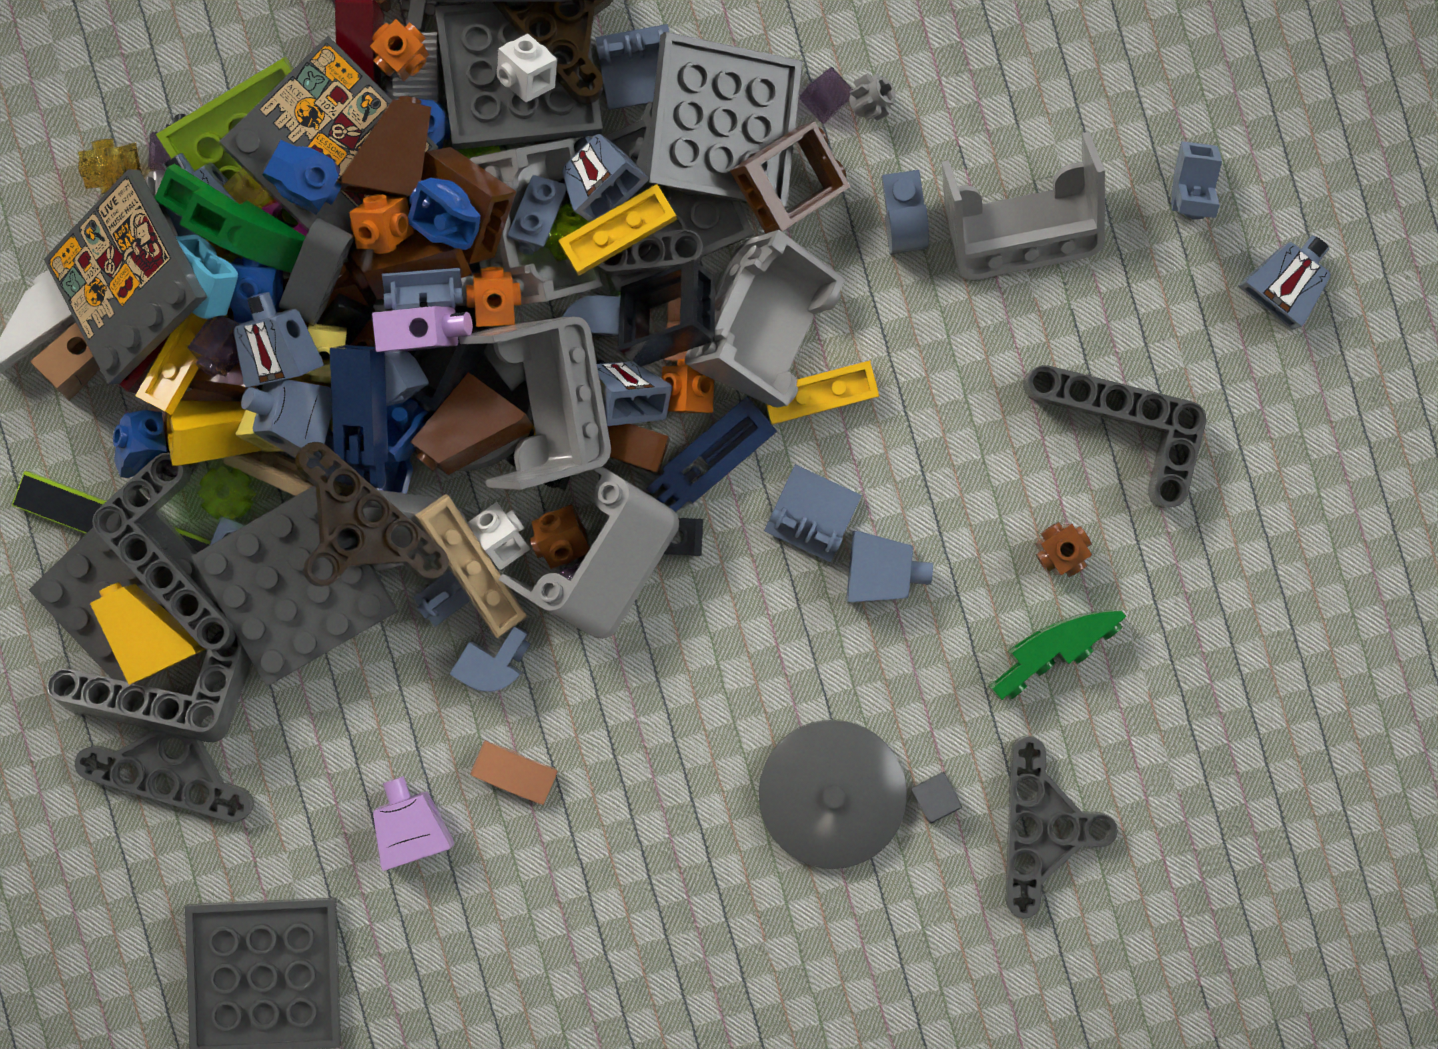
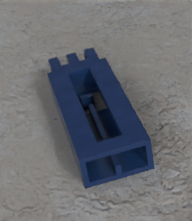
[330,345,388,489]
[646,396,777,512]

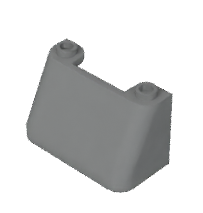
[469,139,602,305]
[685,230,845,408]

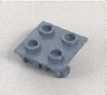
[595,24,670,110]
[764,464,862,562]

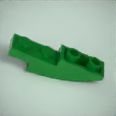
[154,163,306,273]
[988,610,1127,700]

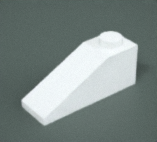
[0,270,76,373]

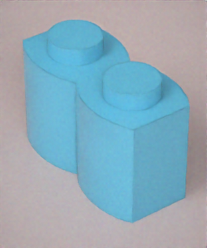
[175,235,238,319]

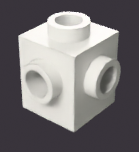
[497,34,557,102]
[467,502,530,570]

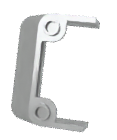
[941,132,1105,280]
[459,317,611,490]
[498,466,679,639]

